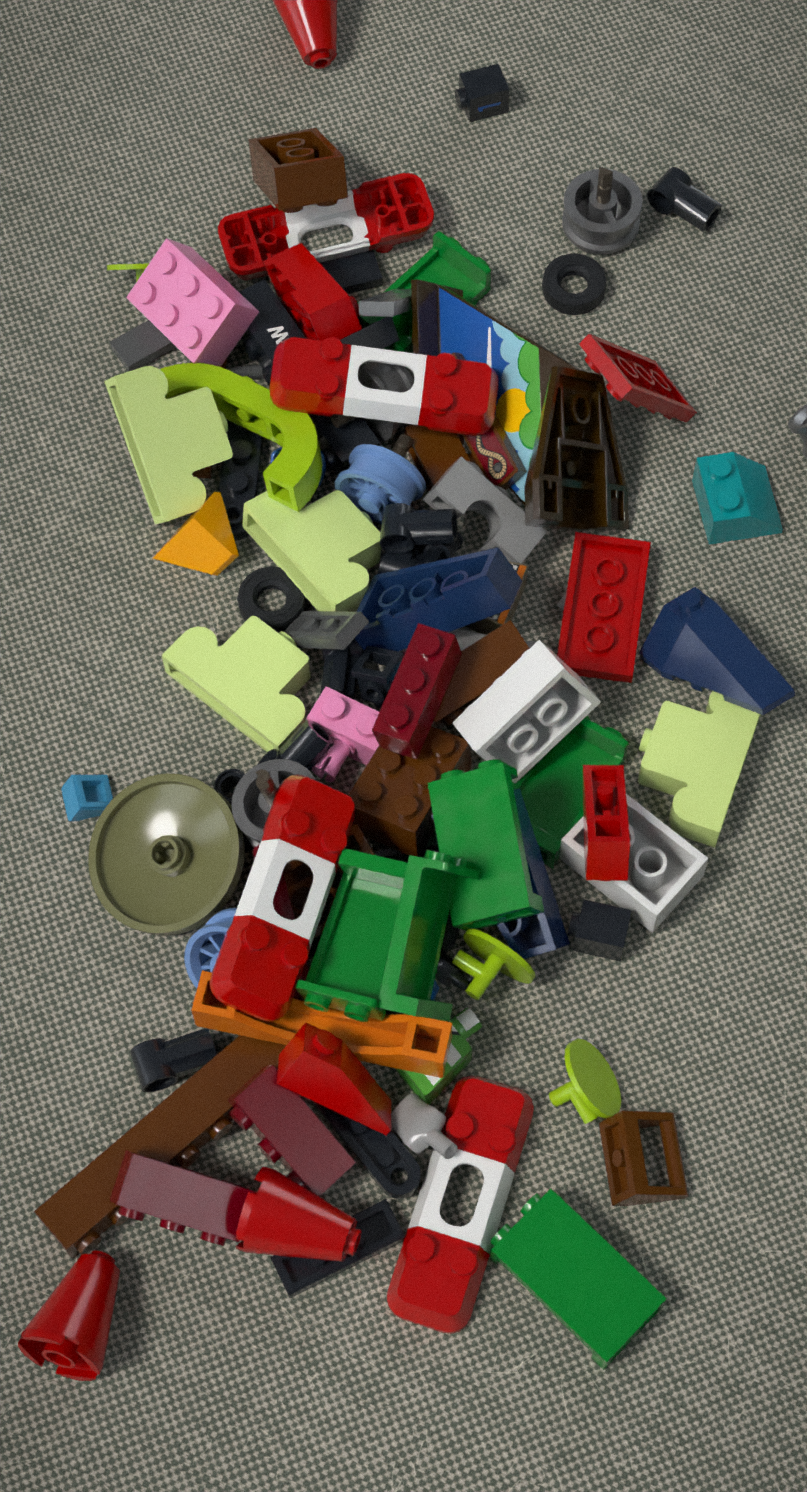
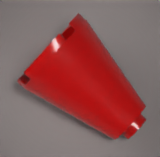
[272,0,337,69]
[236,1167,362,1262]
[18,1251,120,1381]

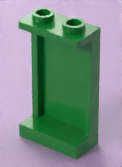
[357,231,491,368]
[513,715,629,869]
[427,759,544,931]
[295,848,408,1022]
[378,850,479,1021]
[490,1188,667,1370]

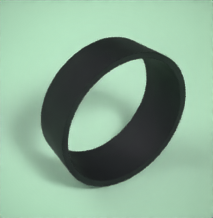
[340,317,399,349]

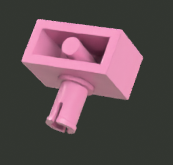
[307,686,379,782]

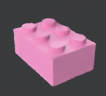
[126,238,259,367]

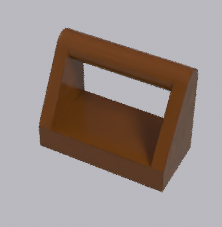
[599,1110,689,1206]

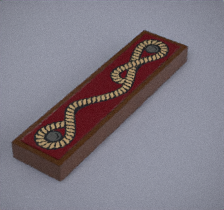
[451,352,527,491]

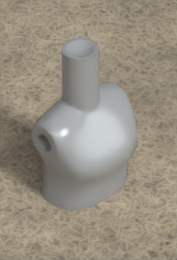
[391,1093,457,1159]

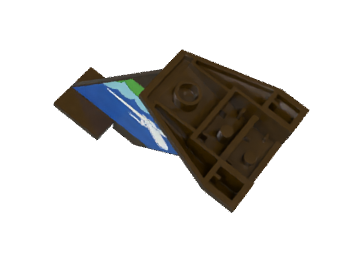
[411,279,629,531]

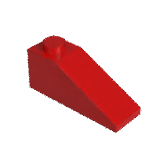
[583,765,630,881]
[277,1022,392,1136]

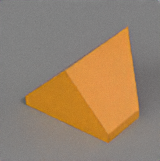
[152,491,239,576]

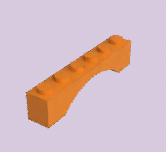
[191,970,452,1078]

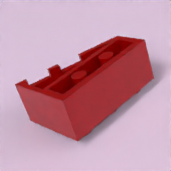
[263,243,362,341]

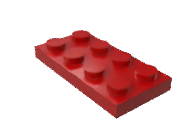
[579,333,697,423]
[557,532,651,683]

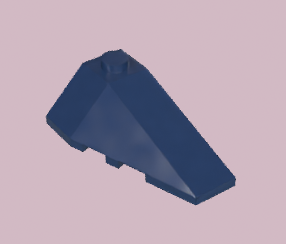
[639,587,795,715]

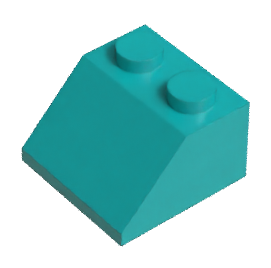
[692,452,783,545]

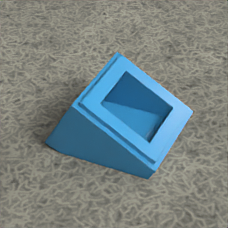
[61,775,113,821]

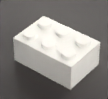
[453,640,601,783]
[559,794,709,933]

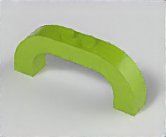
[160,363,322,512]

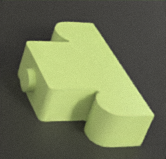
[104,366,233,524]
[243,490,382,612]
[162,616,311,752]
[638,691,761,848]

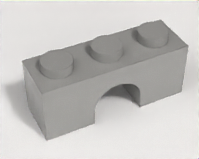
[423,457,547,564]

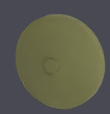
[88,773,245,936]

